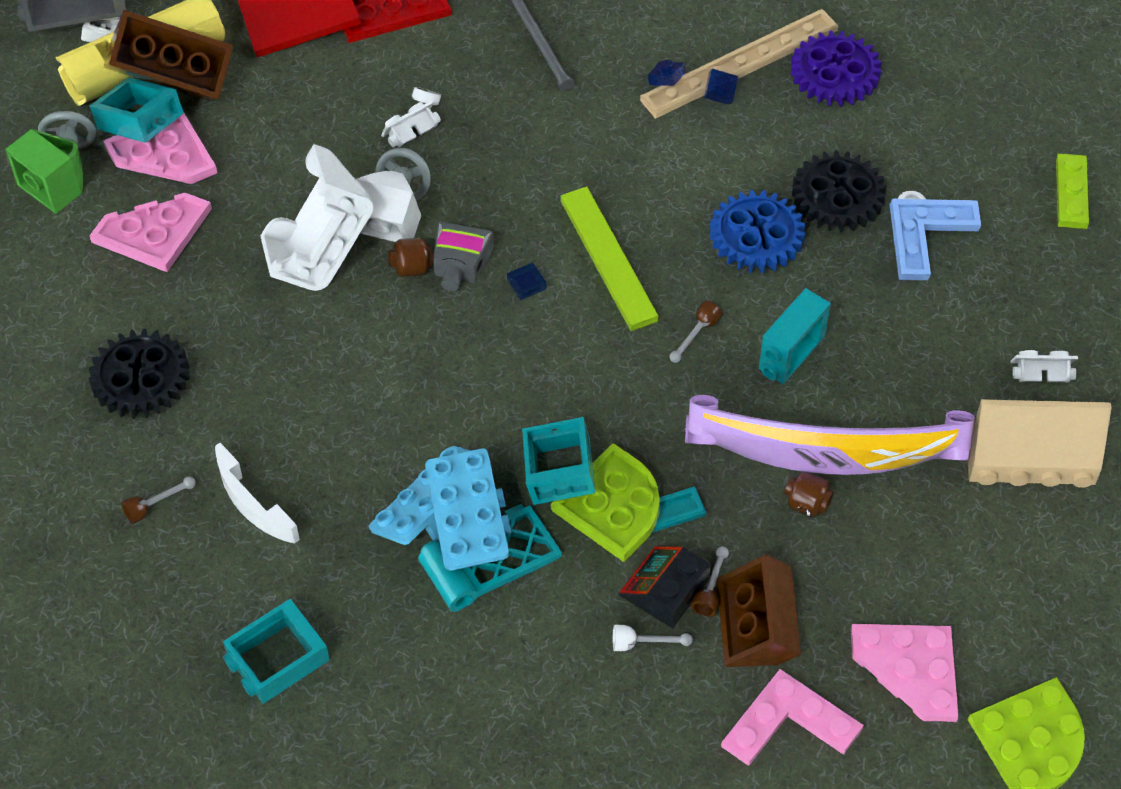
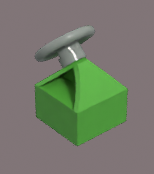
[5,111,96,214]

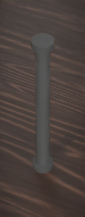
[507,0,575,91]

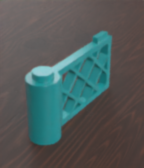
[418,504,562,612]

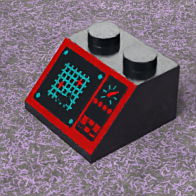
[619,546,711,628]

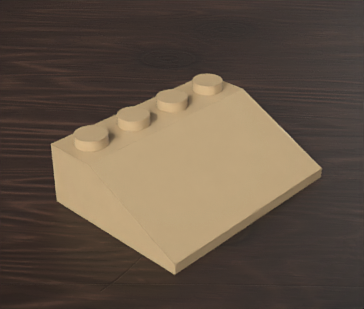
[967,399,1112,488]

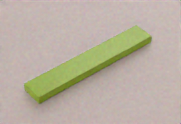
[561,187,658,331]

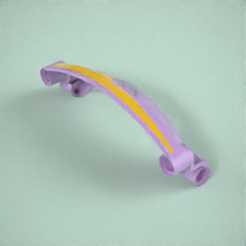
[685,395,975,475]

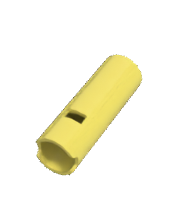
[55,0,225,106]

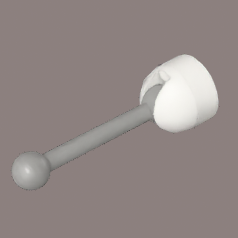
[613,625,693,651]

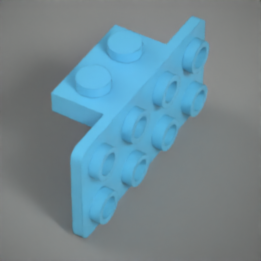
[369,446,491,545]
[425,449,512,570]

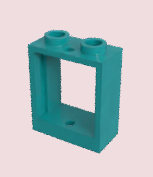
[90,77,184,143]
[759,288,831,384]
[522,417,595,505]
[223,599,330,704]

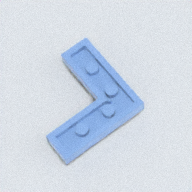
[889,199,981,280]

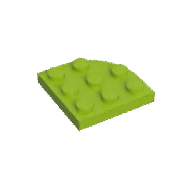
[551,443,660,562]
[968,677,1085,789]

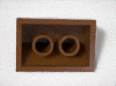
[717,554,801,667]

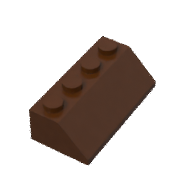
[103,10,233,102]

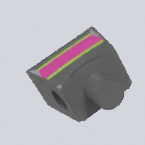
[434,221,494,291]

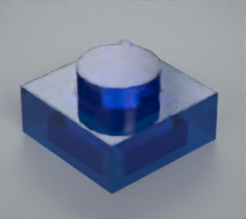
[647,60,686,86]
[704,69,738,104]

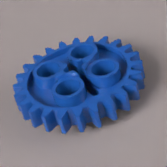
[710,190,805,273]

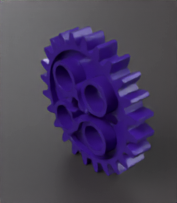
[791,30,881,107]

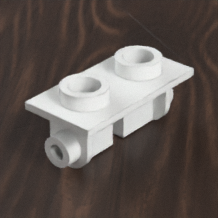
[381,100,441,147]
[1011,350,1078,383]

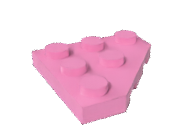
[103,112,217,184]
[90,193,212,272]
[851,624,958,722]

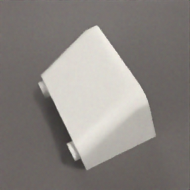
[260,144,373,291]

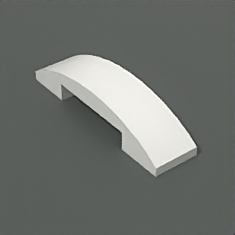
[215,443,300,544]

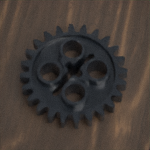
[792,150,887,232]
[88,329,190,419]

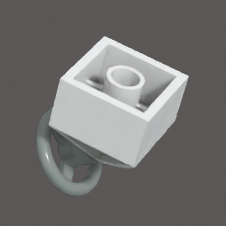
[356,148,431,242]

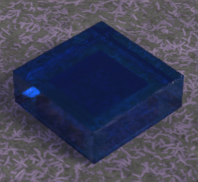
[507,262,547,300]

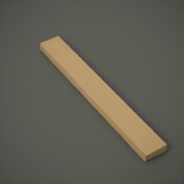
[640,9,838,119]

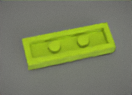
[1056,153,1089,229]

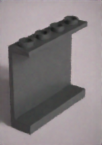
[17,0,127,32]

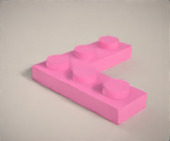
[721,669,864,766]

